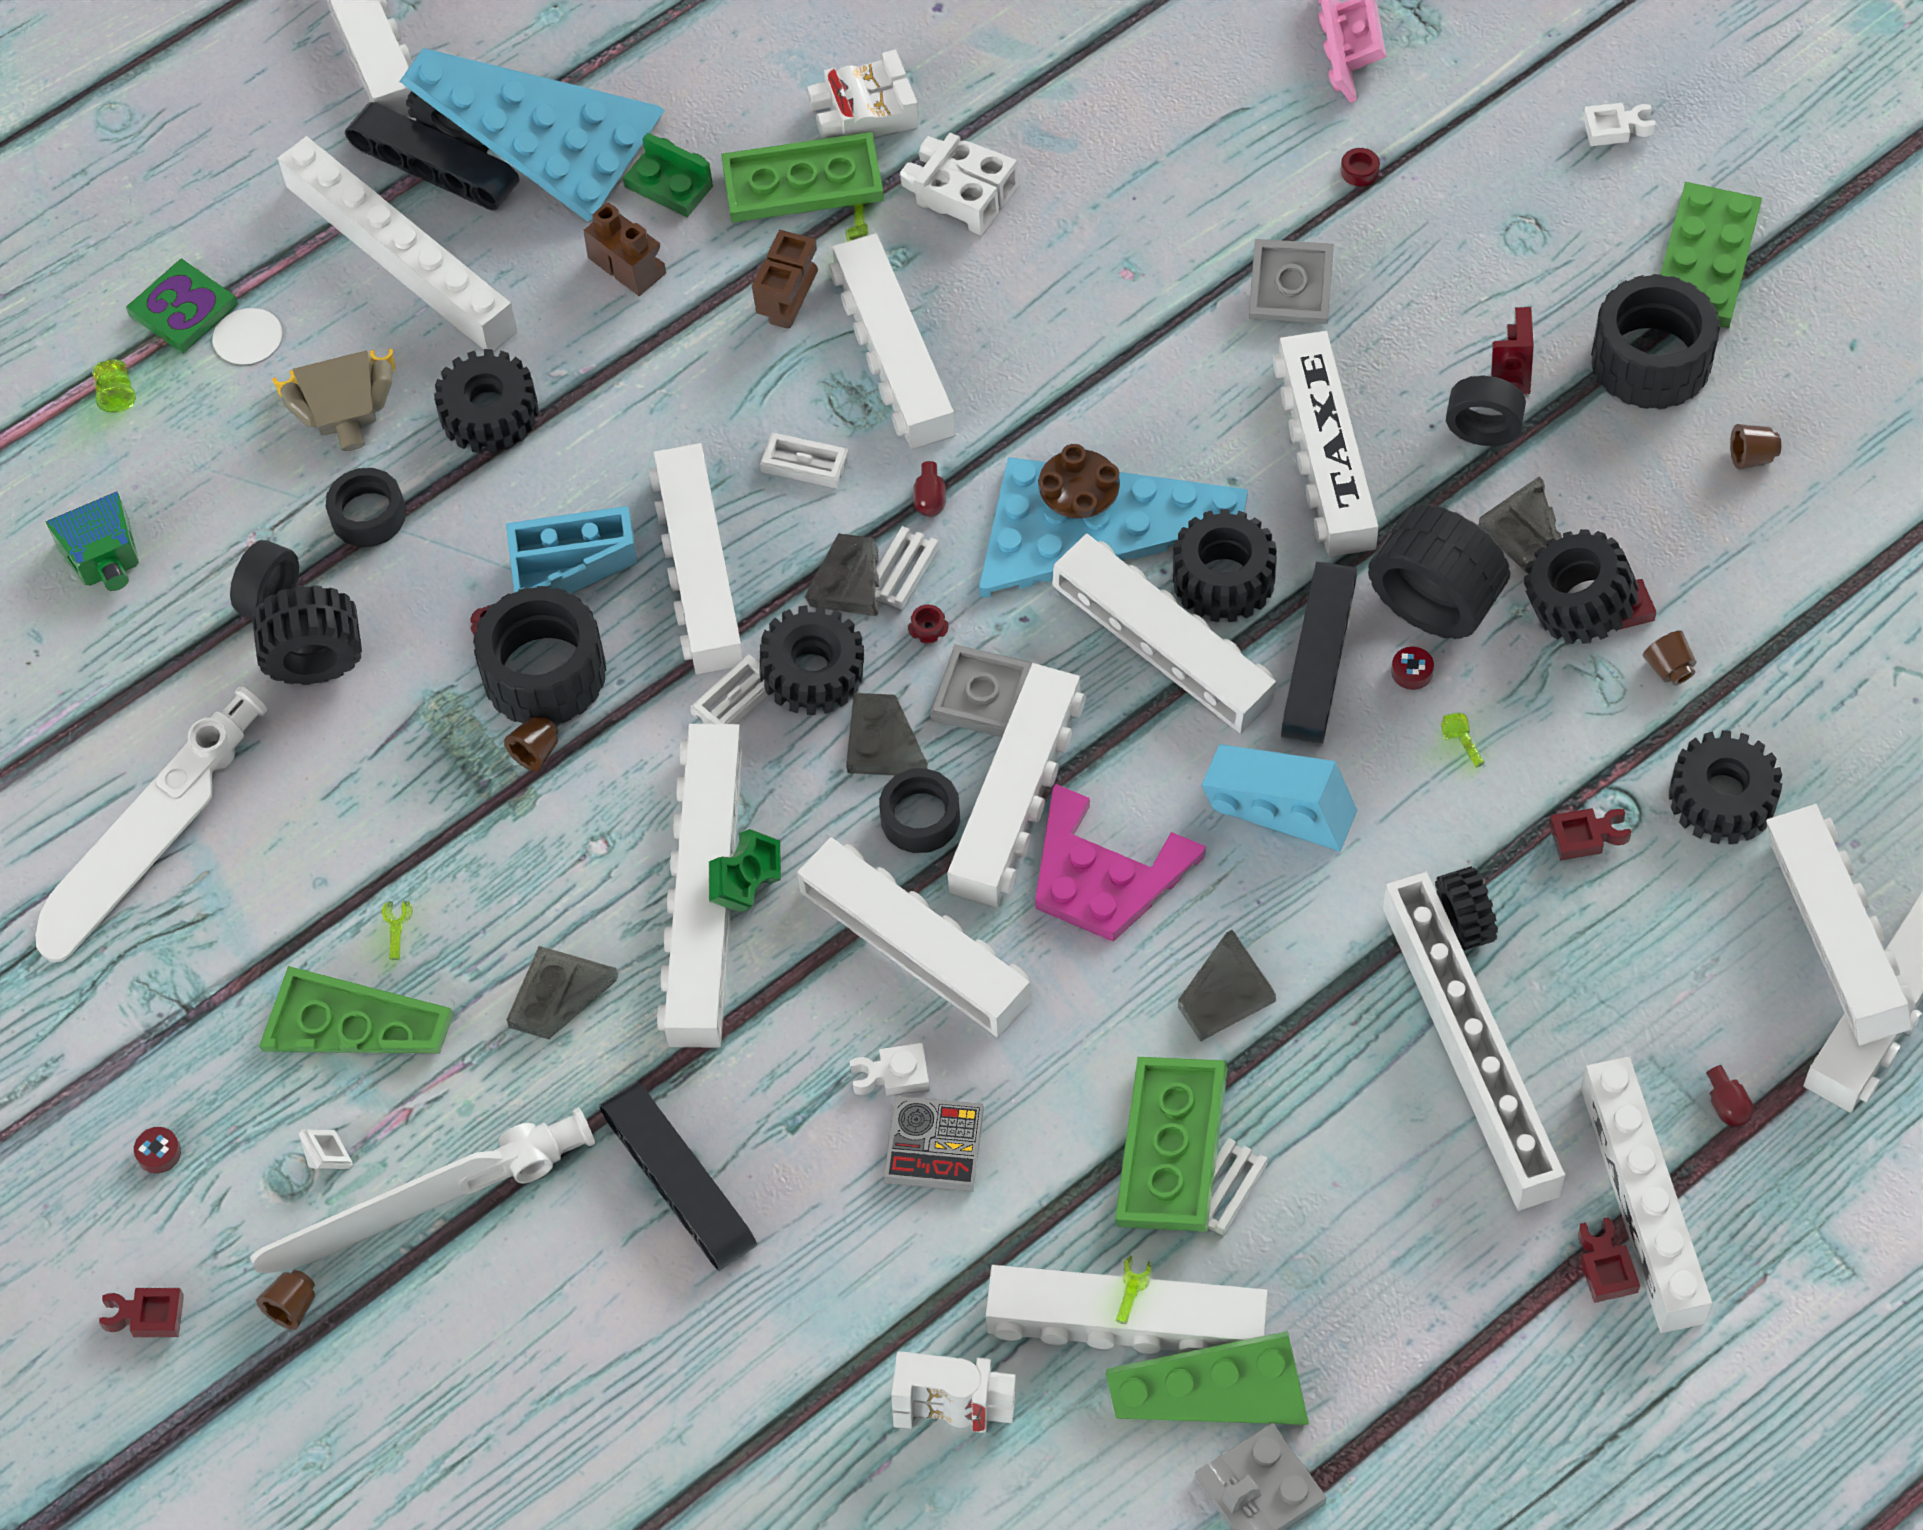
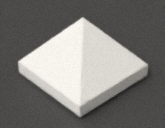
[299,1129,353,1169]

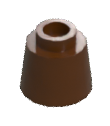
[1730,424,1782,470]
[1642,630,1697,686]
[504,716,558,771]
[256,1270,315,1330]

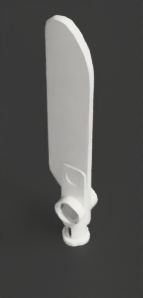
[35,686,267,962]
[250,1108,595,1273]

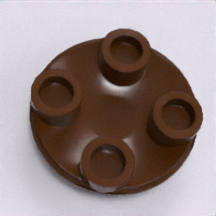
[1038,444,1120,519]

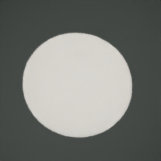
[212,308,282,365]

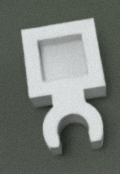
[1583,103,1656,146]
[849,1043,930,1096]

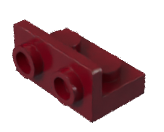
[1491,307,1534,394]

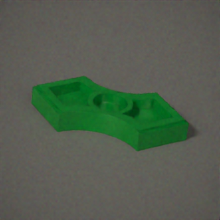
[709,829,781,913]

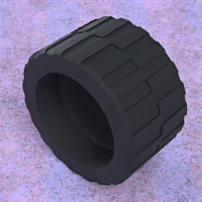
[1591,274,1720,409]
[1368,505,1511,639]
[473,586,607,724]

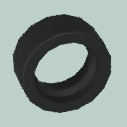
[1445,375,1526,446]
[325,468,406,547]
[230,540,299,618]
[879,768,960,853]

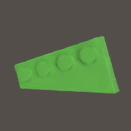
[259,966,454,1054]
[1106,1331,1309,1425]

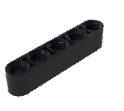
[345,102,520,211]
[1281,561,1358,744]
[599,1080,757,1271]

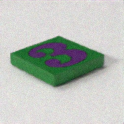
[126,258,238,353]

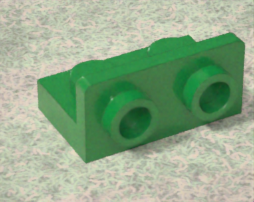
[623,133,713,218]

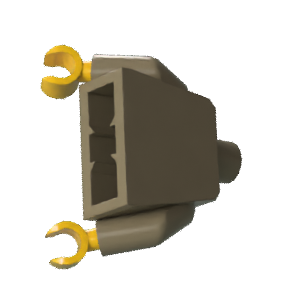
[272,349,395,451]

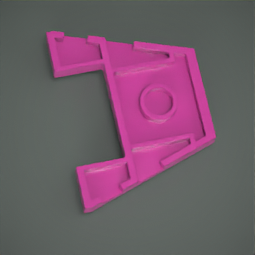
[1035,784,1206,942]

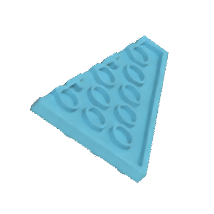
[399,48,665,222]
[979,457,1248,598]

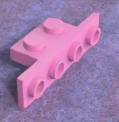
[1318,0,1387,103]

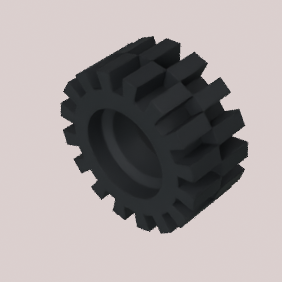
[1435,866,1498,951]

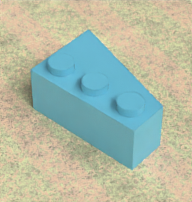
[506,506,638,594]
[1201,744,1357,852]

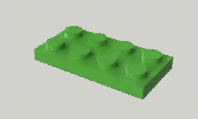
[721,132,884,223]
[1661,182,1762,328]
[1115,1057,1228,1232]

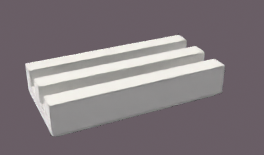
[760,432,849,489]
[865,526,939,610]
[690,654,768,724]
[1208,1138,1268,1236]

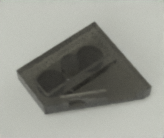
[1479,477,1562,574]
[805,533,879,616]
[846,693,928,776]
[1178,929,1276,1041]
[506,946,618,1039]

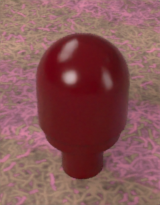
[913,461,946,517]
[1706,1065,1753,1127]

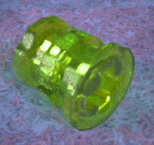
[92,359,136,413]

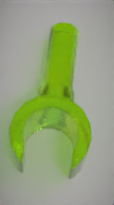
[845,204,868,242]
[1441,712,1485,768]
[381,901,413,960]
[1116,1256,1152,1324]

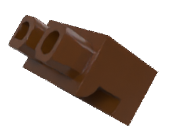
[583,203,667,296]
[752,229,818,329]

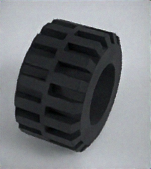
[1173,509,1277,623]
[1524,529,1639,644]
[252,585,362,685]

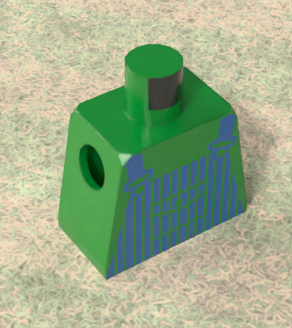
[45,491,139,591]

